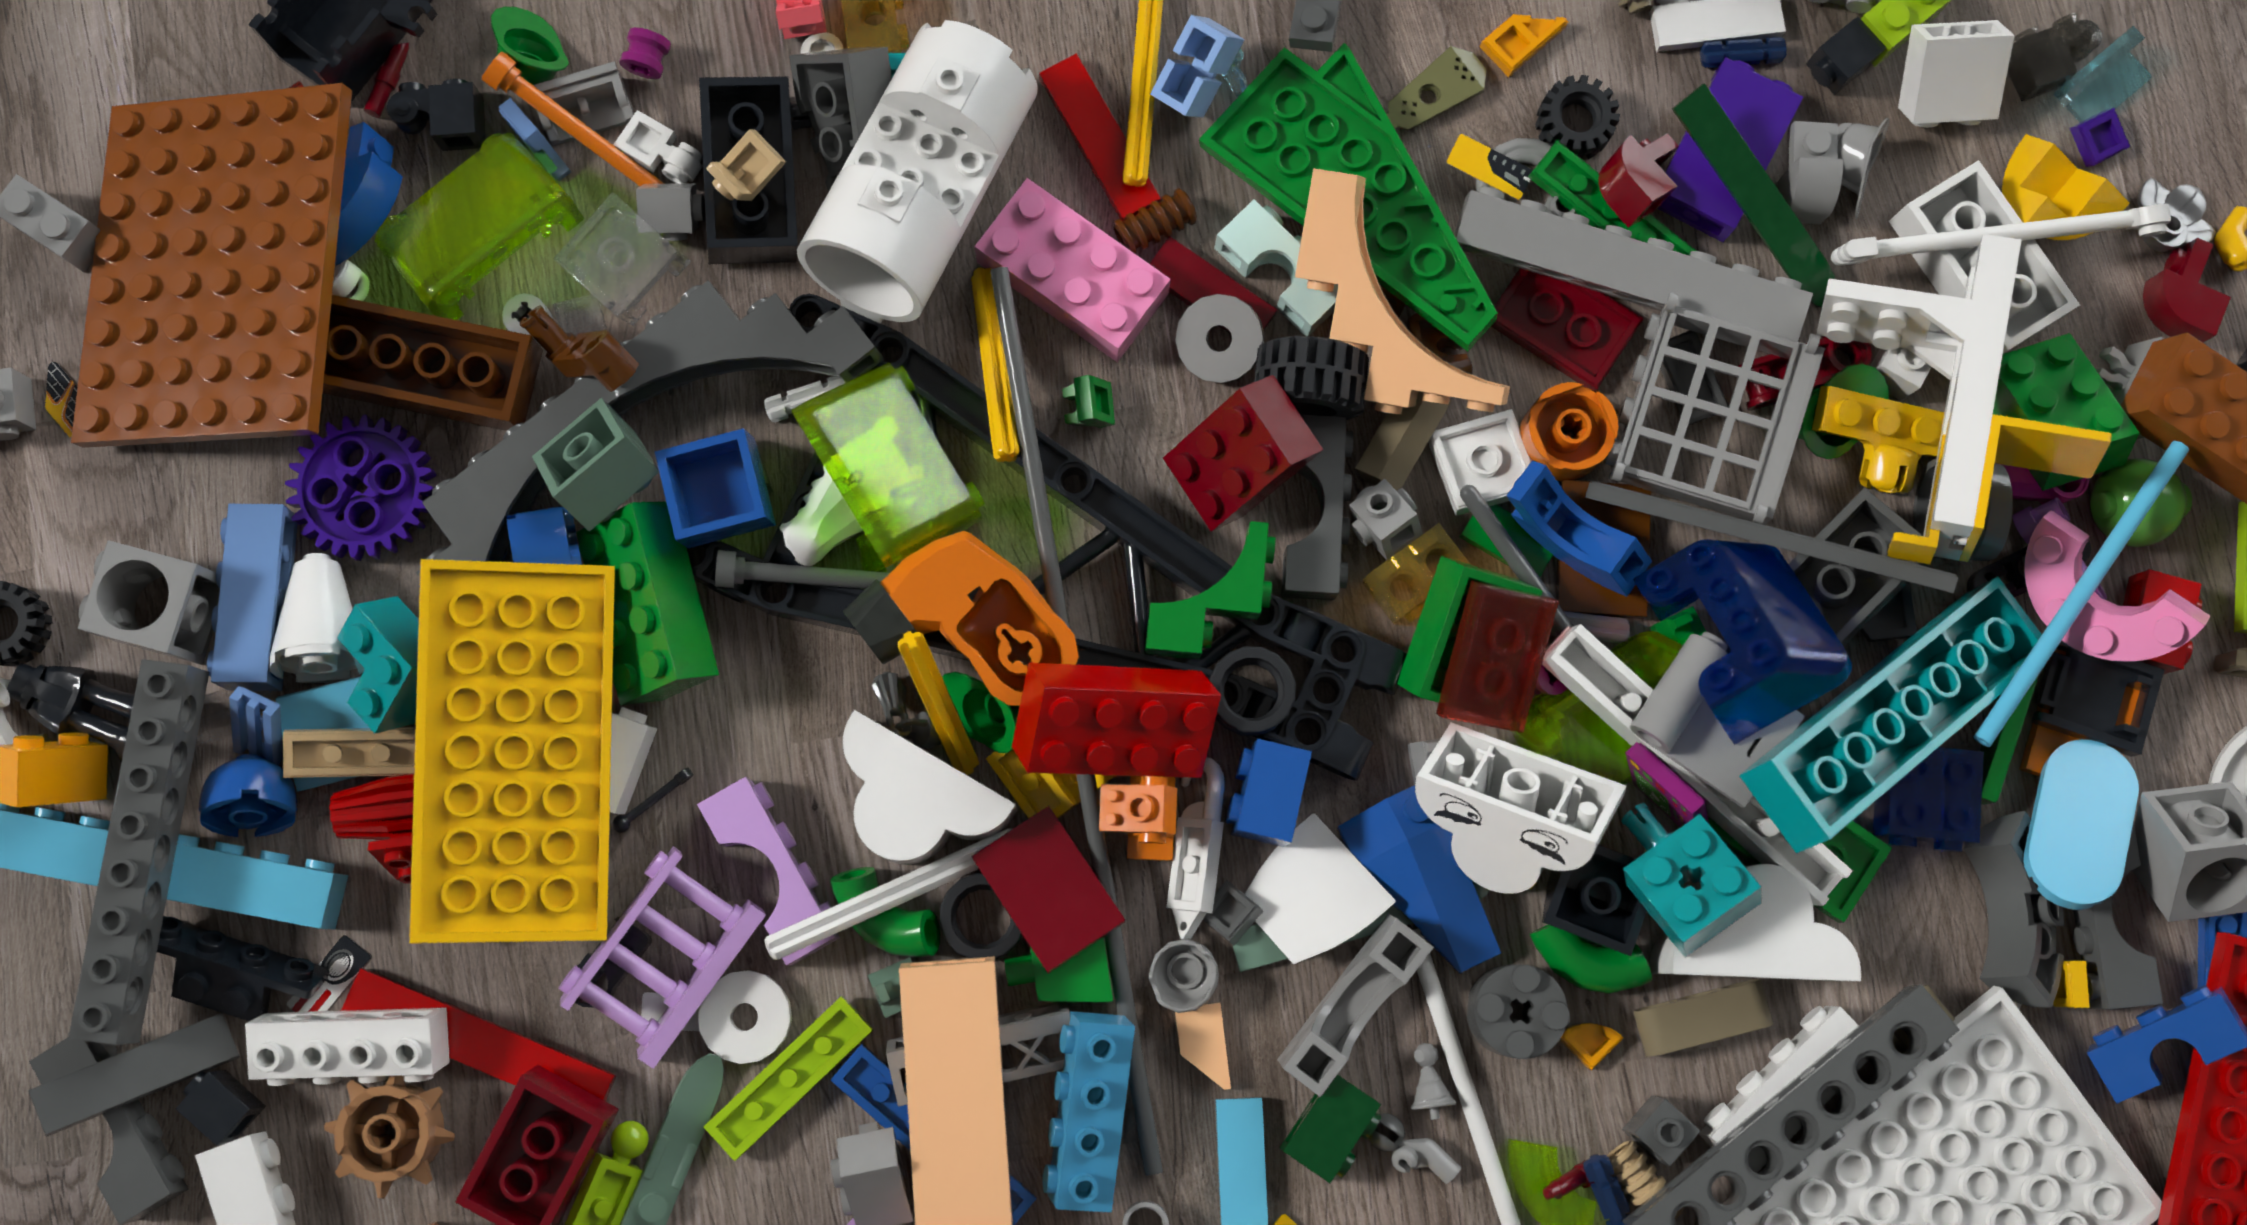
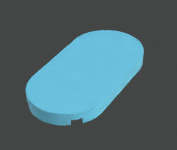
[2024,739,2139,910]

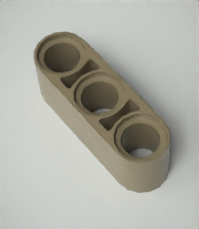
[1633,979,1774,1057]

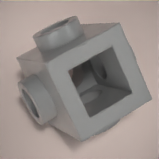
[1349,479,1423,561]

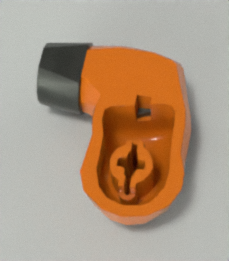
[843,531,1079,706]

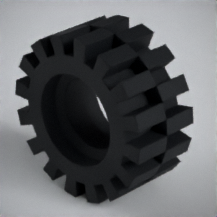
[1535,75,1620,159]
[0,581,53,666]

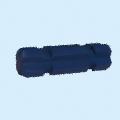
[1700,37,1787,68]
[1583,1154,1631,1225]

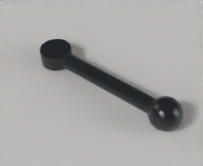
[612,767,694,833]

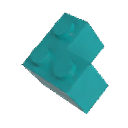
[337,596,419,734]

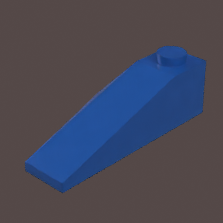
[1337,785,1501,974]

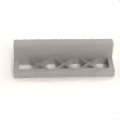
[886,1001,1070,1107]

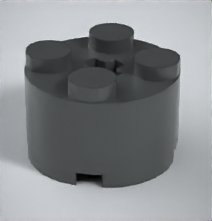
[1467,964,1570,1059]

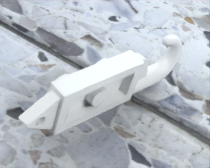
[1166,757,1225,940]

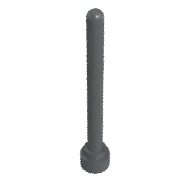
[1460,485,1574,635]
[715,550,890,589]

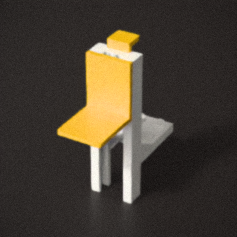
[1816,234,2112,564]

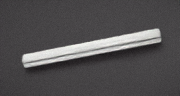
[764,828,1012,960]

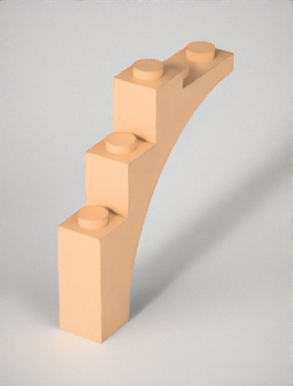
[1295,168,1510,414]

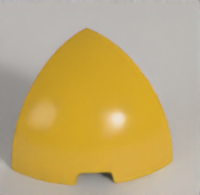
[2002,134,2130,240]

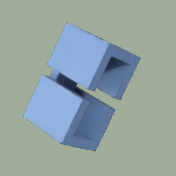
[1150,15,1245,117]

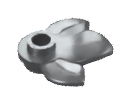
[2137,178,2216,252]

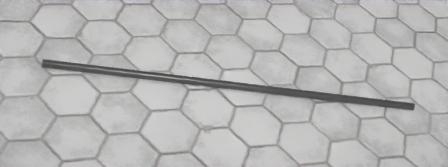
[990,267,1163,1175]

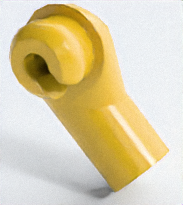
[2214,206,2247,272]

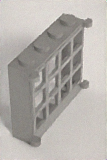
[1605,292,1825,525]

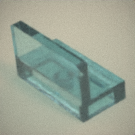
[2054,25,2151,122]

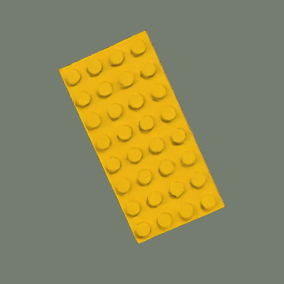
[409,559,615,943]

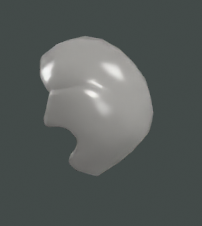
[1149,939,1219,1013]

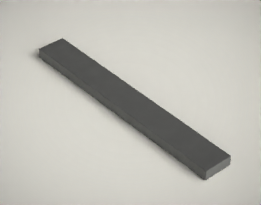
[1585,481,1959,593]

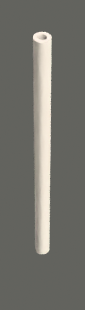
[1413,928,1521,1225]

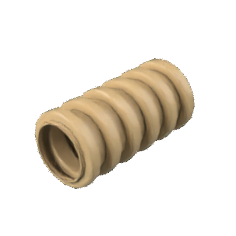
[1607,1140,1684,1220]

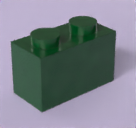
[1279,1074,1381,1183]

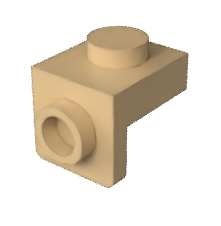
[706,129,786,201]

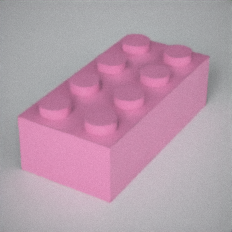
[974,178,1171,362]

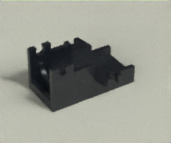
[248,0,438,103]

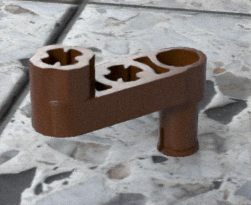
[519,305,639,392]

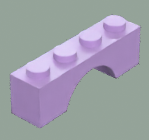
[697,777,840,966]

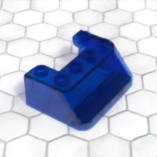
[1633,539,1852,745]

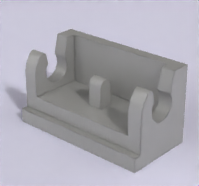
[533,61,634,146]

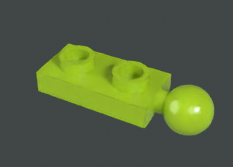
[564,1121,649,1225]

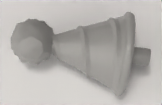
[1411,1043,1456,1120]

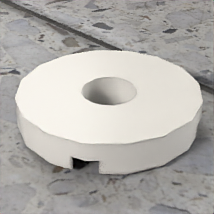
[698,970,792,1064]

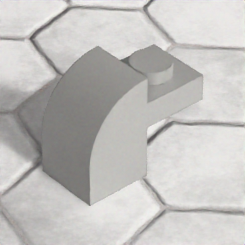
[1778,121,1844,224]

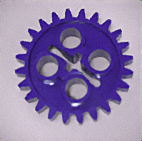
[285,415,437,561]

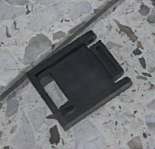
[2031,641,2164,757]

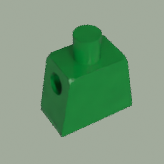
[1004,937,1113,1002]

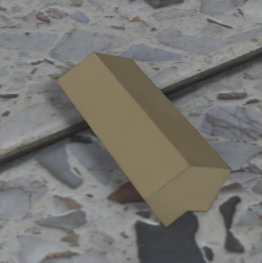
[1355,391,1452,491]

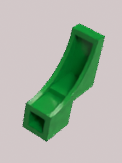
[1145,521,1275,660]

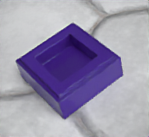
[2069,108,2130,167]

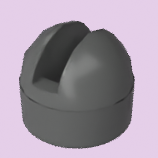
[1368,1113,1405,1152]

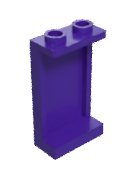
[1658,57,1803,242]

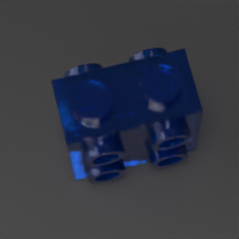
[1873,747,1984,852]

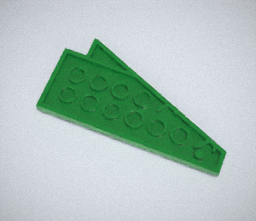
[1199,43,1498,352]

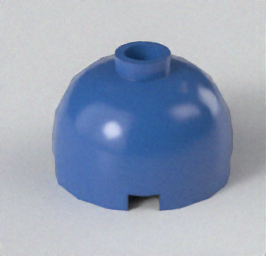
[199,754,298,837]

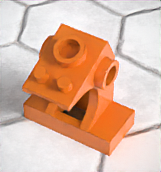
[1099,776,1177,861]

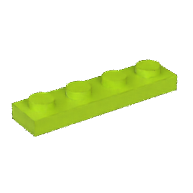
[703,996,874,1162]

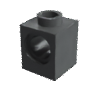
[1622,1095,1701,1166]

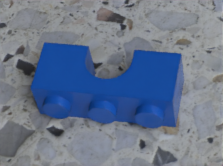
[2087,985,2247,1104]

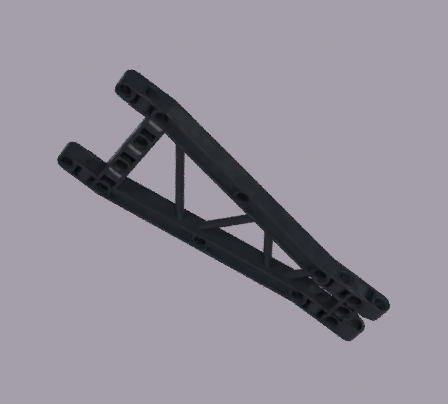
[686,293,1407,781]

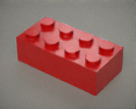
[1012,662,1221,778]

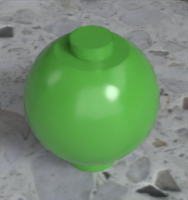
[2090,458,2192,547]

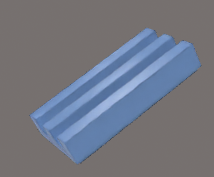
[229,686,283,765]

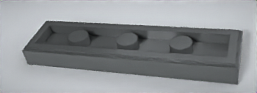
[28,1013,240,1137]

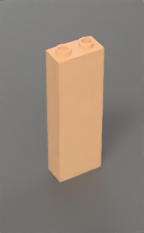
[899,956,1013,1225]

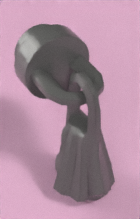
[871,672,941,749]

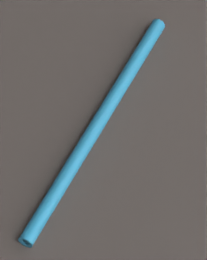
[1973,441,2189,747]

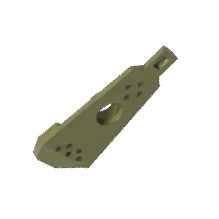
[1387,46,1486,131]

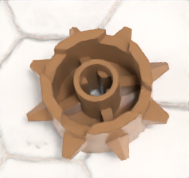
[324,1076,455,1199]

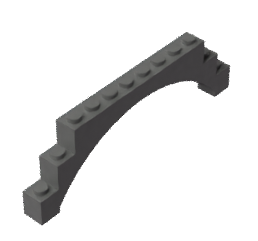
[416,280,884,577]

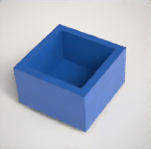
[655,428,776,548]
[1225,739,1312,847]

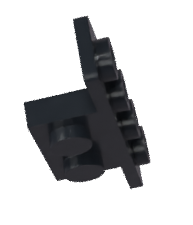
[157,916,329,1021]

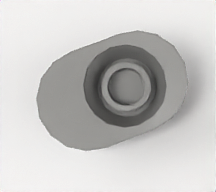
[1838,118,1889,219]

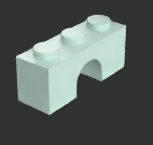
[1214,199,1339,336]

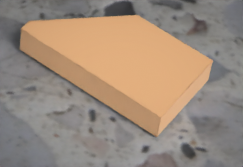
[1175,1002,1231,1090]

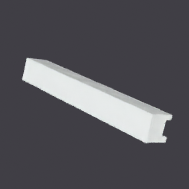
[1537,624,1852,906]

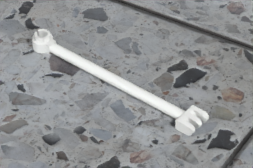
[1831,204,2171,266]

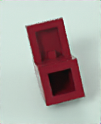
[1598,133,1679,228]
[2143,237,2231,343]

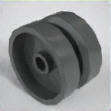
[1913,459,2013,561]

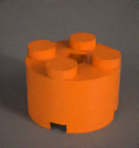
[1519,382,1619,481]

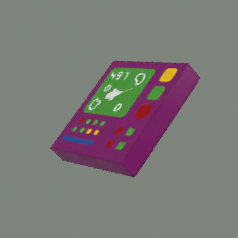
[1625,742,1710,828]

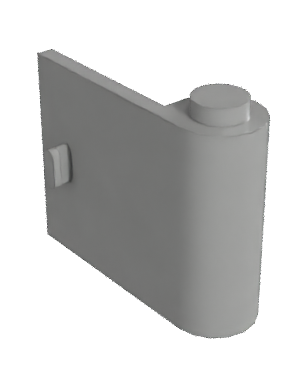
[1630,632,1805,808]

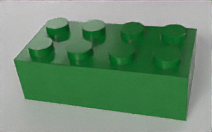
[576,501,719,706]

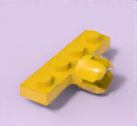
[1812,386,1945,494]

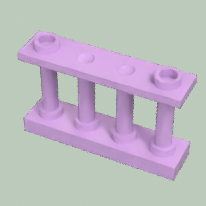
[558,846,766,1069]

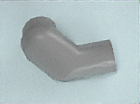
[1392,1138,1461,1184]

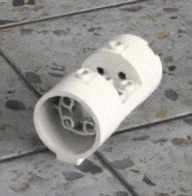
[797,20,1037,324]

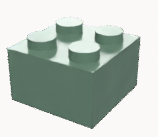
[532,397,659,531]

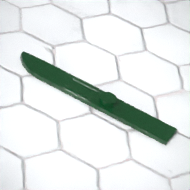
[1672,83,1835,307]

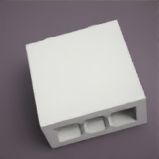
[1898,20,2014,128]
[610,707,657,814]

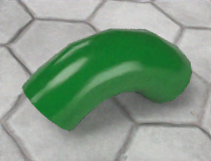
[830,867,940,957]
[1529,925,1652,994]

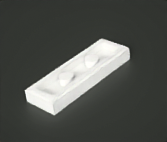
[1649,0,1786,52]

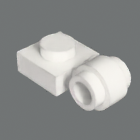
[613,110,703,184]

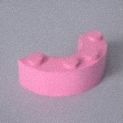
[2025,510,2210,662]

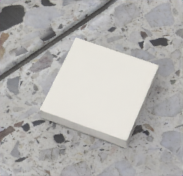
[1428,409,1532,516]

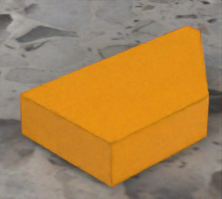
[1480,14,1569,77]

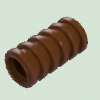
[1113,188,1197,254]

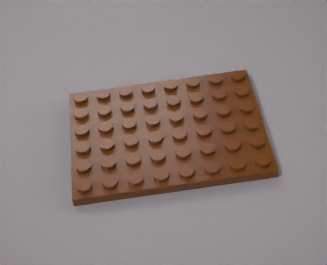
[71,83,352,448]

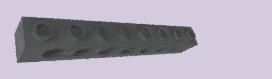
[68,659,209,1045]
[1622,984,1960,1225]

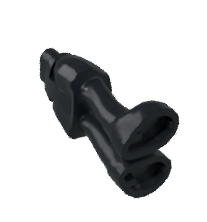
[7,664,135,763]

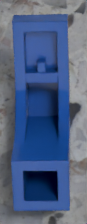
[335,122,403,266]
[1507,460,1652,597]

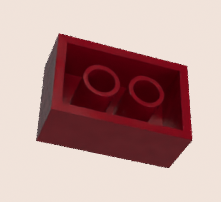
[1163,375,1323,532]
[455,1065,619,1225]

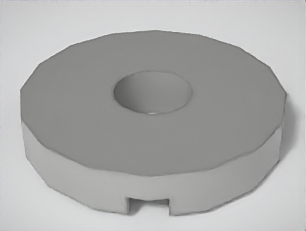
[1175,294,1265,383]

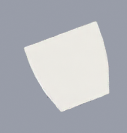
[1245,813,1395,964]

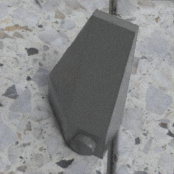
[789,47,892,192]

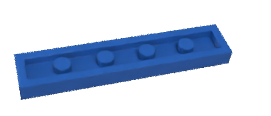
[830,1044,1037,1225]

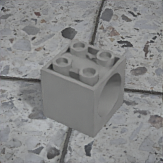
[77,540,220,665]
[2132,781,2247,922]

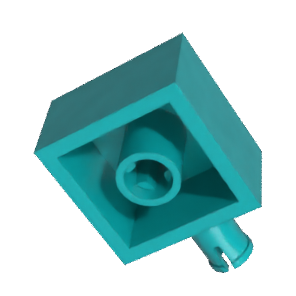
[1621,803,1762,958]

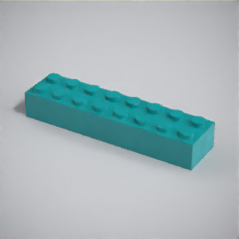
[1739,576,2042,854]

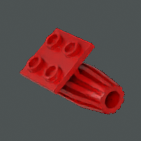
[329,773,414,884]

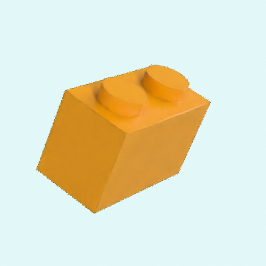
[0,733,108,807]

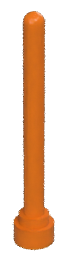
[481,51,665,186]

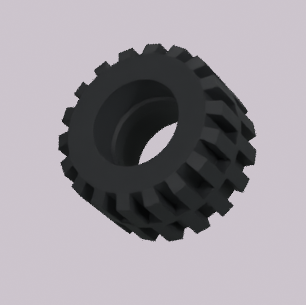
[1254,336,1369,420]

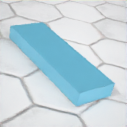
[1215,1097,1268,1225]

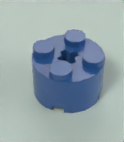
[506,506,582,565]

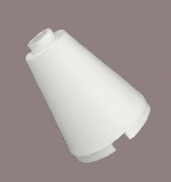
[269,553,365,683]

